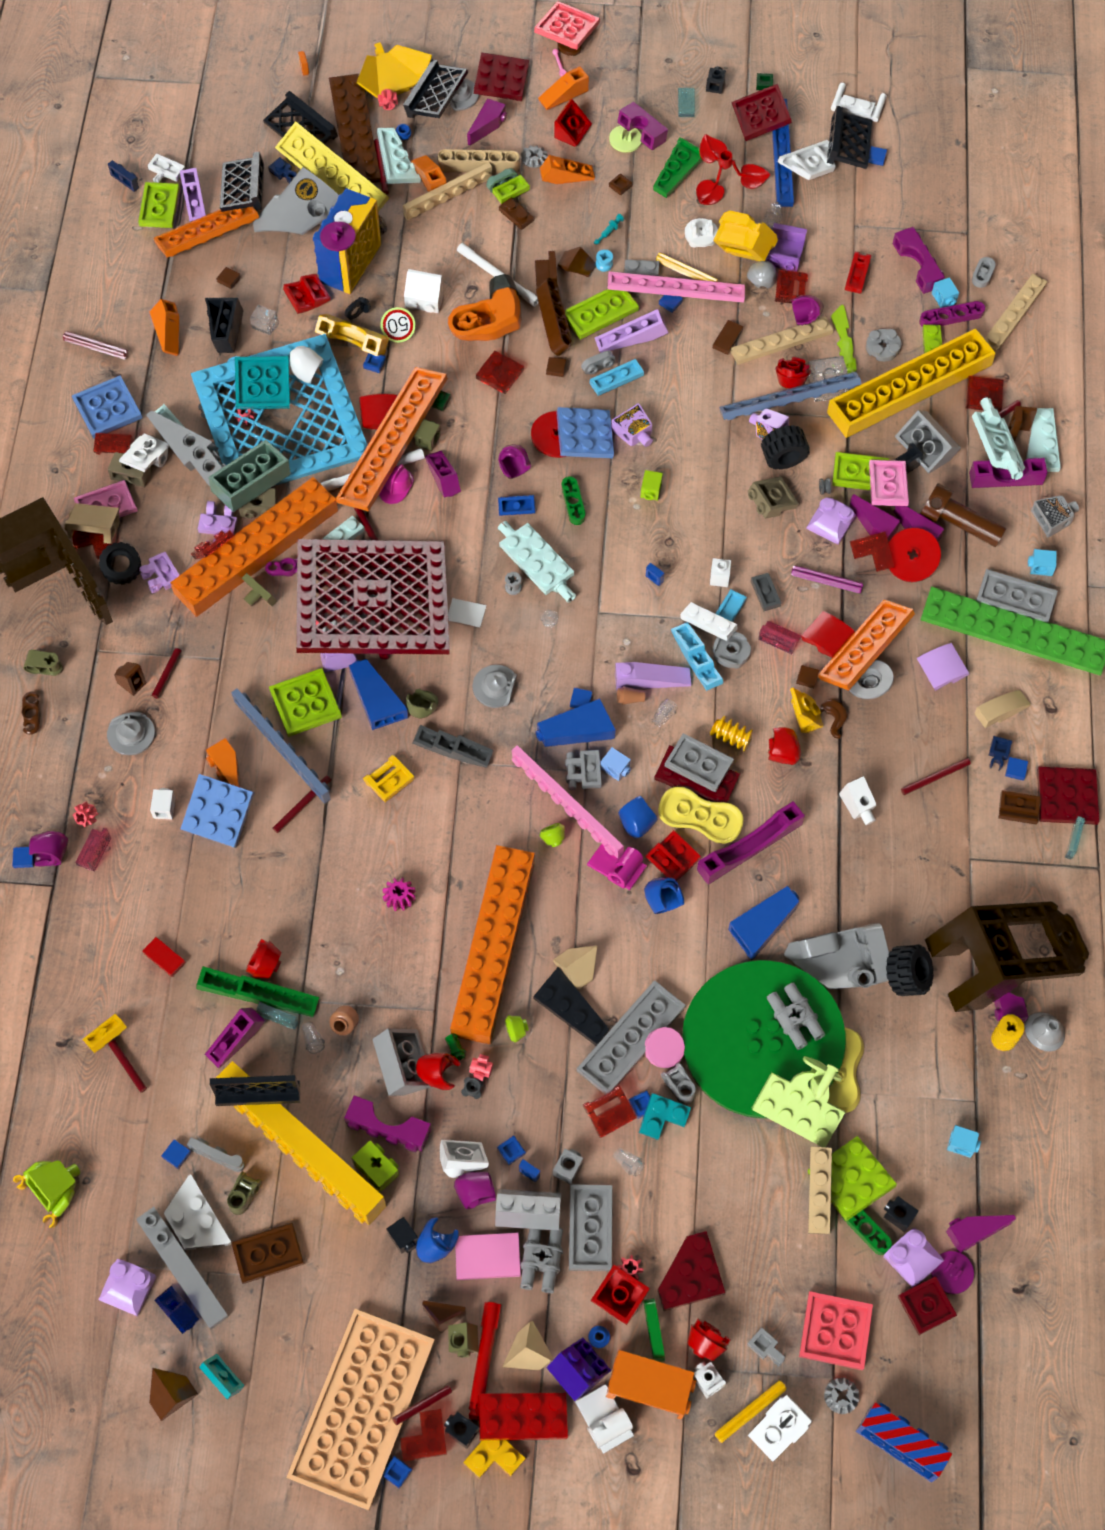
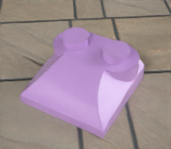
[806,498,856,545]
[884,1227,944,1288]
[98,1259,157,1317]

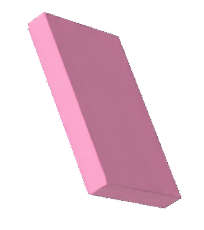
[869,460,909,506]
[74,480,137,517]
[455,1233,521,1280]

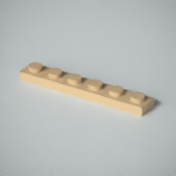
[403,162,492,220]
[985,274,1048,355]
[731,317,833,365]

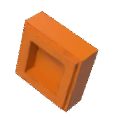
[298,51,309,76]

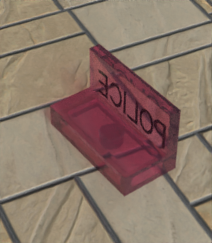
[758,621,801,655]
[75,828,111,872]

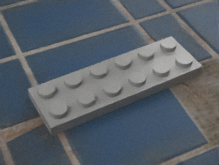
[576,980,686,1097]

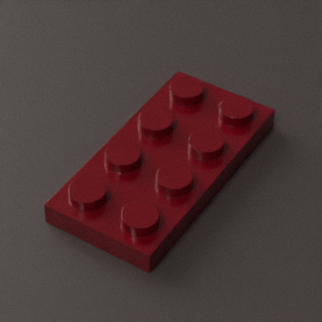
[654,745,740,803]

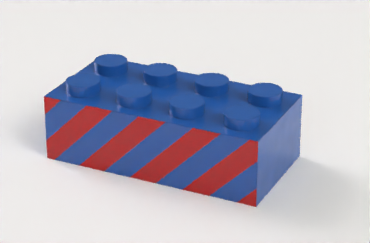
[856,1403,952,1483]

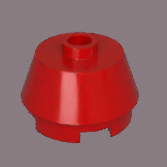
[775,357,810,389]
[246,939,282,978]
[687,1318,731,1361]

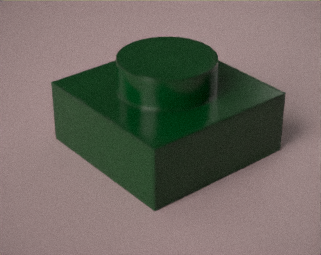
[756,73,773,90]
[431,391,451,411]

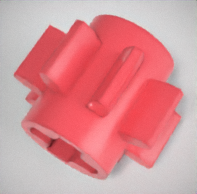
[378,89,398,110]
[234,409,256,426]
[73,801,98,827]
[469,1054,493,1081]
[617,1255,644,1280]

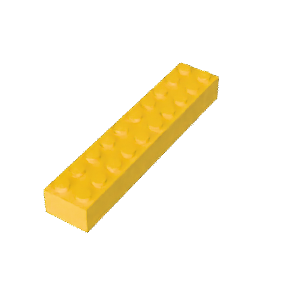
[827,328,996,438]
[216,1061,386,1225]

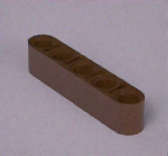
[536,278,573,356]

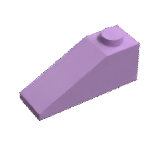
[180,168,206,222]

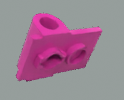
[587,844,647,890]

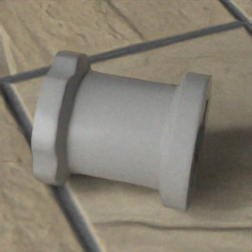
[505,572,522,595]

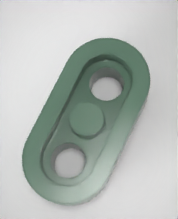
[486,168,518,193]

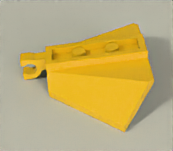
[357,42,432,98]

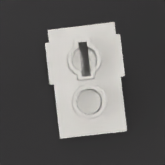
[119,433,169,472]
[575,1384,634,1454]
[748,1395,812,1461]

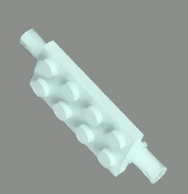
[972,397,1025,480]
[498,521,576,603]

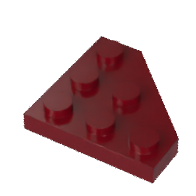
[658,1231,726,1311]

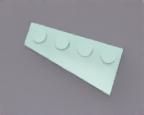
[377,128,421,184]
[1026,408,1061,472]

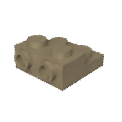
[748,477,799,519]

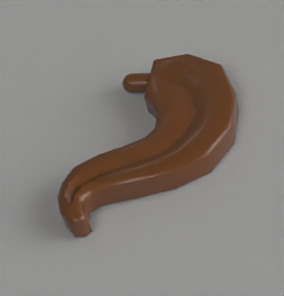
[557,42,582,56]
[820,699,847,739]

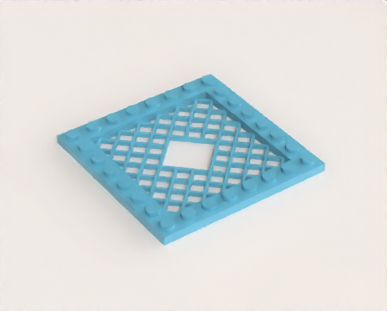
[191,334,368,487]

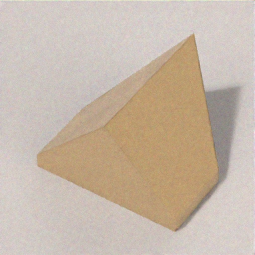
[553,946,597,990]
[502,1321,554,1370]

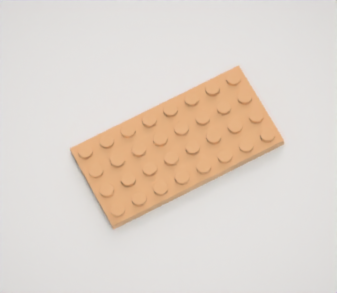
[286,1309,435,1511]

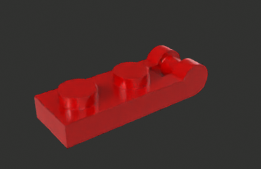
[845,251,871,294]

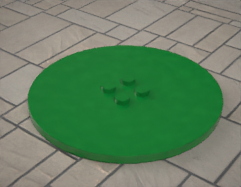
[682,960,846,1118]

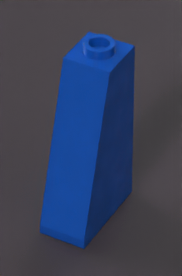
[349,659,408,730]
[535,699,616,747]
[728,886,799,960]

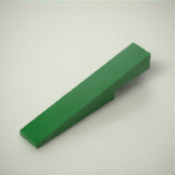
[196,966,319,1017]

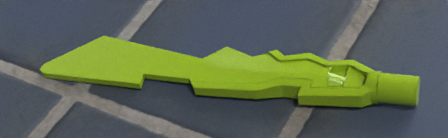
[831,305,857,373]

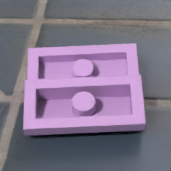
[917,643,970,691]

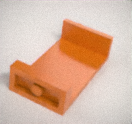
[605,1350,696,1420]

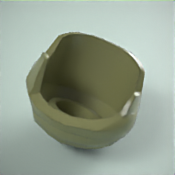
[406,689,438,719]

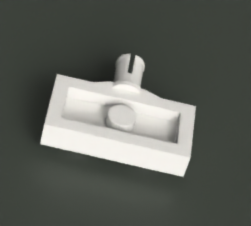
[148,154,186,183]

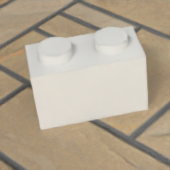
[404,269,443,313]

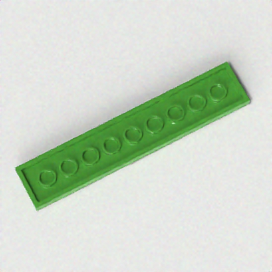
[920,587,1105,676]

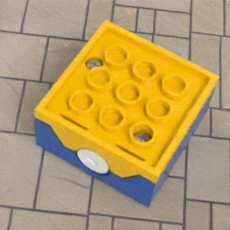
[313,188,381,294]

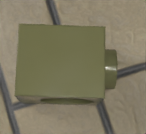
[415,419,440,451]
[448,1322,479,1358]

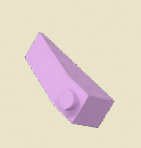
[595,309,669,353]
[615,662,691,690]

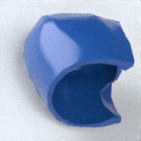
[618,796,658,838]
[644,878,684,914]
[416,1218,459,1263]

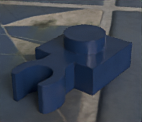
[268,157,297,183]
[988,736,1012,771]

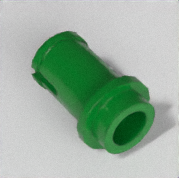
[445,1034,466,1060]

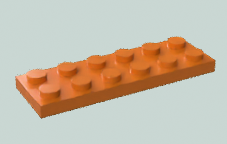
[154,199,259,257]
[818,600,915,691]

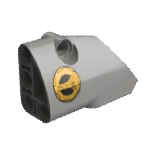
[253,167,339,235]

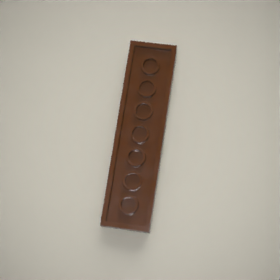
[329,73,381,183]

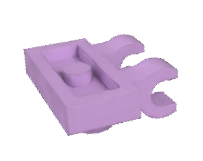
[198,501,238,536]
[139,552,179,593]

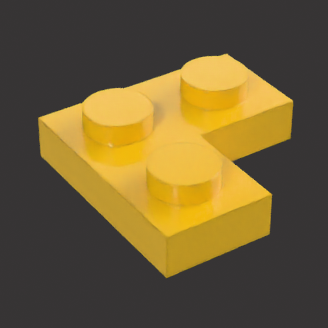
[463,1440,526,1479]

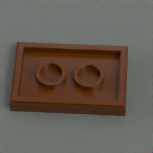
[231,1223,304,1284]

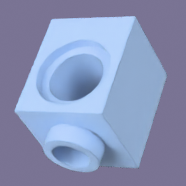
[600,747,631,781]

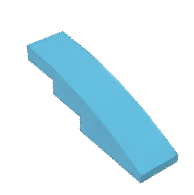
[671,622,723,691]

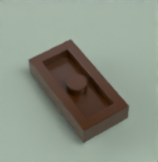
[499,197,534,230]

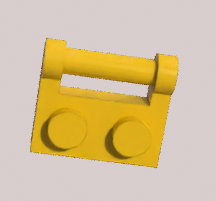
[363,755,414,803]

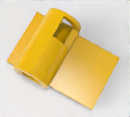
[790,687,824,733]

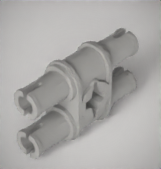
[767,982,825,1050]
[520,1228,563,1293]

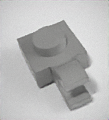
[747,1328,785,1367]

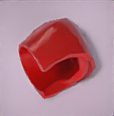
[768,727,801,765]
[416,1053,461,1090]

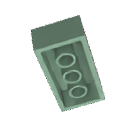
[208,440,291,512]

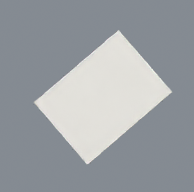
[448,598,486,627]

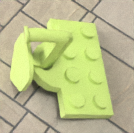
[752,1056,845,1147]

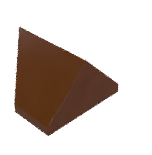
[558,246,596,278]
[422,1300,466,1333]
[149,1368,198,1421]

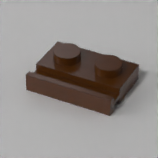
[998,790,1040,825]

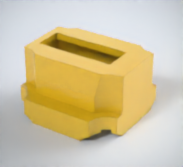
[713,210,778,261]

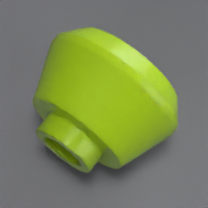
[539,823,565,847]
[505,1015,529,1043]

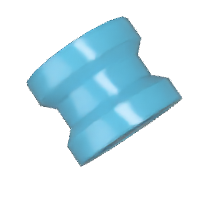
[596,250,613,272]

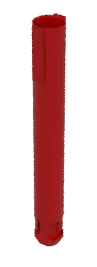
[469,1302,502,1421]

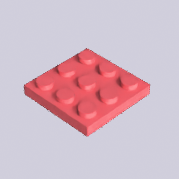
[534,1,600,50]
[799,1291,873,1370]

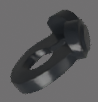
[345,297,371,320]

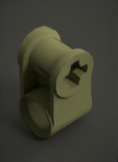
[23,650,63,676]
[227,1171,262,1215]

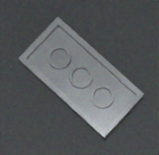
[976,569,1057,623]
[569,1184,612,1271]

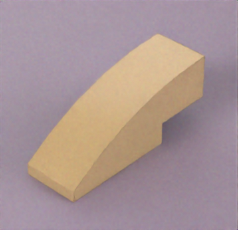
[975,690,1031,728]

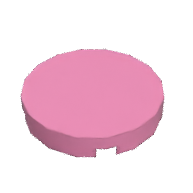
[645,1027,685,1068]

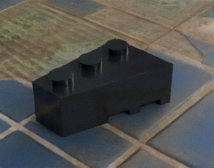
[205,298,244,353]

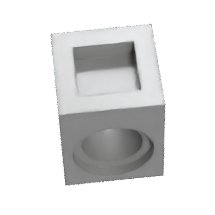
[553,1149,583,1184]

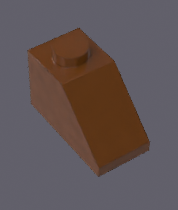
[114,662,146,696]

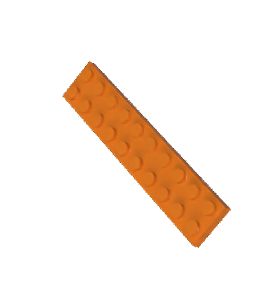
[336,367,448,512]

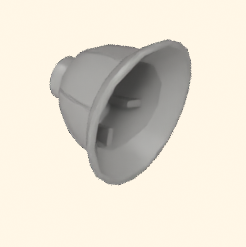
[1025,1012,1065,1052]

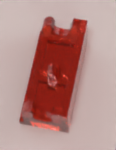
[93,433,134,455]

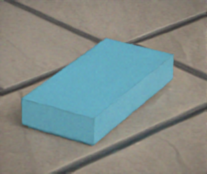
[715,589,747,622]

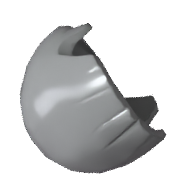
[747,261,777,288]

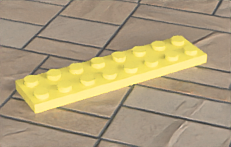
[275,121,389,212]

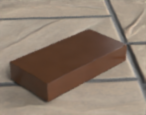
[712,320,744,355]

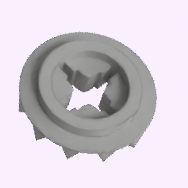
[521,145,548,168]
[824,1378,859,1414]

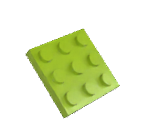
[269,668,342,737]
[808,1136,897,1221]

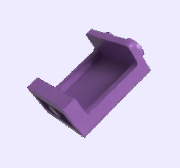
[765,223,807,272]

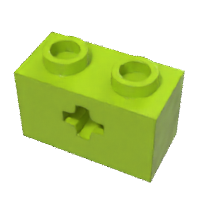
[351,1141,399,1192]

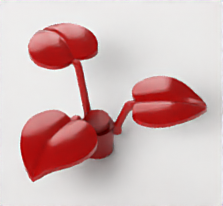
[696,134,770,205]

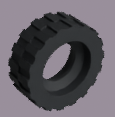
[99,542,142,585]

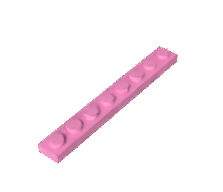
[607,272,745,303]
[512,745,624,859]

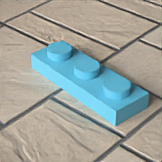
[590,359,644,396]

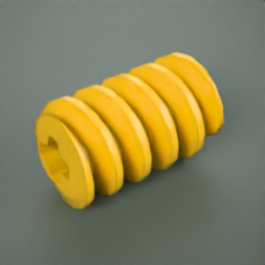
[710,716,753,752]
[991,1015,1024,1051]

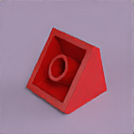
[554,99,592,147]
[590,1265,650,1325]

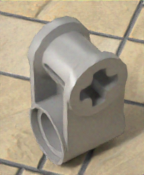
[661,1063,695,1104]

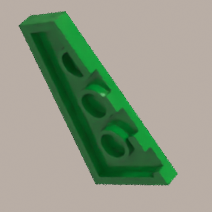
[653,137,703,198]

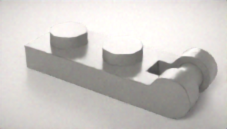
[187,1137,245,1172]

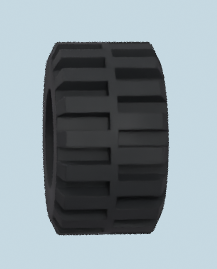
[761,425,810,470]
[886,944,934,996]

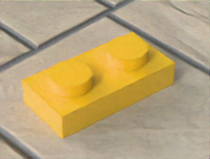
[82,1014,127,1053]

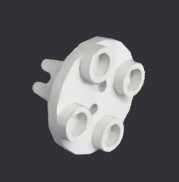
[685,218,718,248]

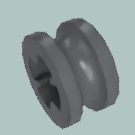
[819,478,831,495]

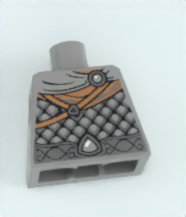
[1031,496,1079,538]

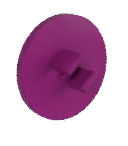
[320,222,356,251]
[931,1251,974,1294]

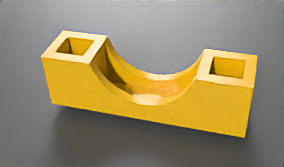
[315,314,389,356]

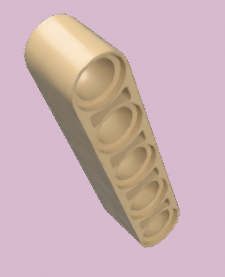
[438,149,520,173]

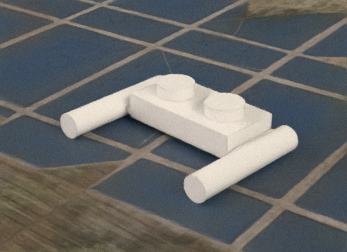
[831,83,887,122]

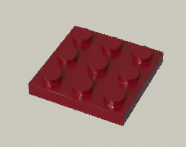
[473,52,529,101]
[731,84,792,141]
[1037,766,1099,825]

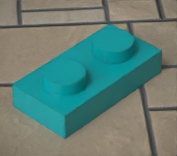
[199,1354,245,1400]

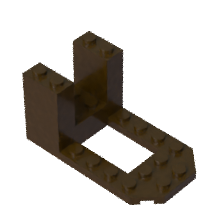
[0,497,113,625]
[924,901,1089,1012]

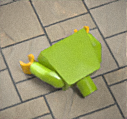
[13,1160,80,1228]

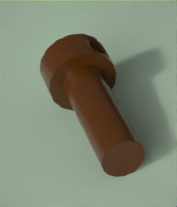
[920,483,1006,547]

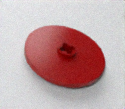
[531,411,567,458]
[885,528,941,582]

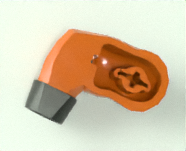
[448,274,522,341]

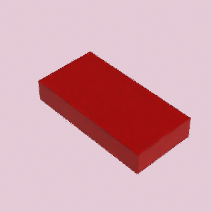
[142,937,186,977]

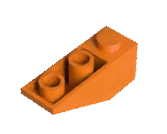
[538,66,589,110]
[411,155,446,192]
[540,155,595,184]
[149,299,180,356]
[206,738,240,787]

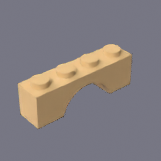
[808,1147,832,1235]

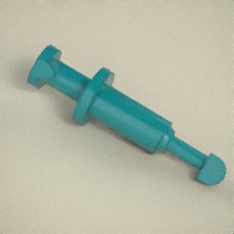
[594,214,624,244]

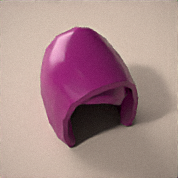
[791,295,824,326]
[498,444,532,479]
[29,831,68,867]
[454,1171,496,1209]

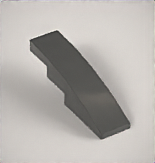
[412,725,493,768]

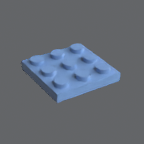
[72,375,142,439]
[557,407,614,459]
[181,774,255,848]

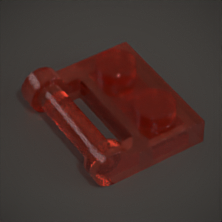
[775,270,808,303]
[583,1085,637,1138]

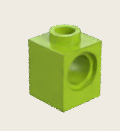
[640,470,663,501]

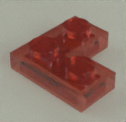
[72,530,112,560]
[191,530,234,560]
[850,532,895,572]
[400,1409,447,1462]

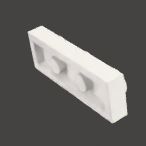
[680,602,737,641]

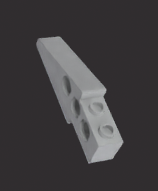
[146,410,226,487]
[136,1207,229,1330]

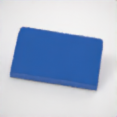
[498,495,535,516]

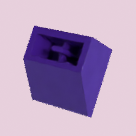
[546,1337,612,1401]

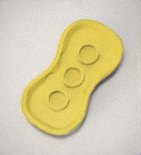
[658,787,743,844]
[828,1027,864,1113]

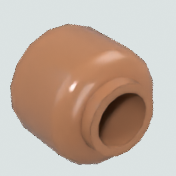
[329,1006,359,1035]

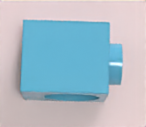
[932,277,959,308]
[1028,549,1056,576]
[947,1125,981,1158]

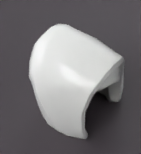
[290,346,324,383]

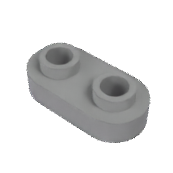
[972,257,996,288]
[581,351,615,375]

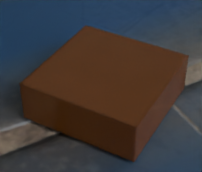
[609,173,632,195]
[216,267,241,289]
[546,357,566,377]
[796,665,819,689]

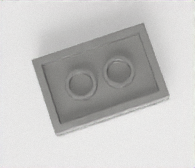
[665,733,734,793]

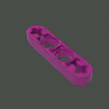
[919,301,985,327]

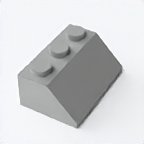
[895,410,961,473]
[372,1029,431,1096]
[495,1189,561,1231]

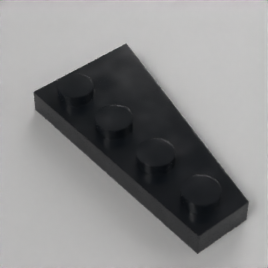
[533,967,609,1046]

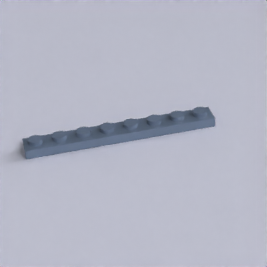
[719,372,861,420]
[231,688,331,804]

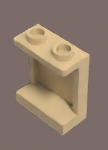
[64,503,120,544]

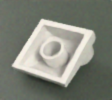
[440,1140,489,1178]

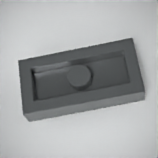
[751,573,781,612]

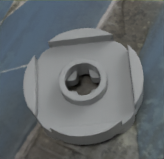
[866,329,901,362]
[713,632,751,669]

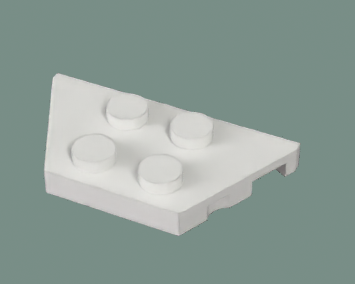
[778,140,836,180]
[164,1175,231,1250]

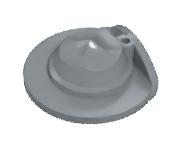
[439,78,479,111]
[849,660,894,699]
[472,665,517,708]
[107,712,155,755]

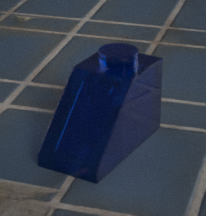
[154,1286,199,1334]

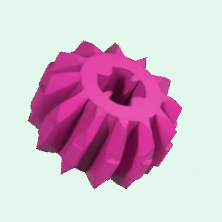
[382,877,416,911]

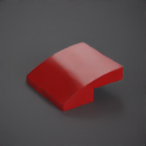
[283,274,330,314]
[359,394,397,430]
[801,611,855,658]
[645,830,702,881]

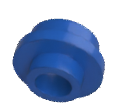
[395,124,412,140]
[588,1326,610,1348]

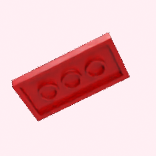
[478,1393,568,1441]

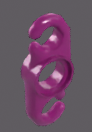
[265,558,297,577]

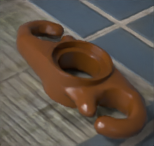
[21,692,41,735]

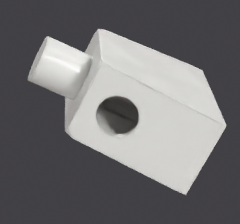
[839,776,876,825]

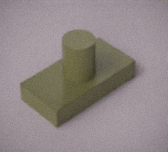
[242,573,277,607]

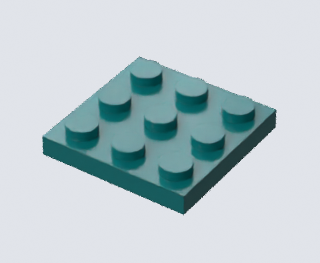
[235,356,290,409]

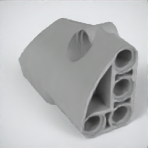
[784,923,889,989]

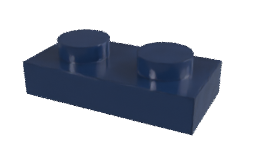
[108,160,139,192]

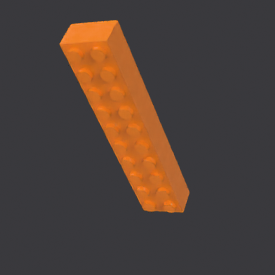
[170,477,338,617]
[450,845,535,1045]

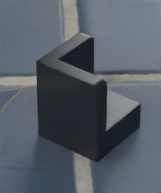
[895,442,923,474]

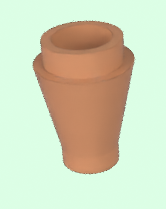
[617,686,645,705]

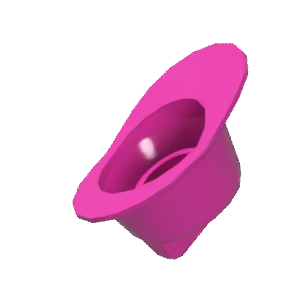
[379,464,414,504]

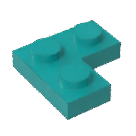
[638,1093,691,1140]

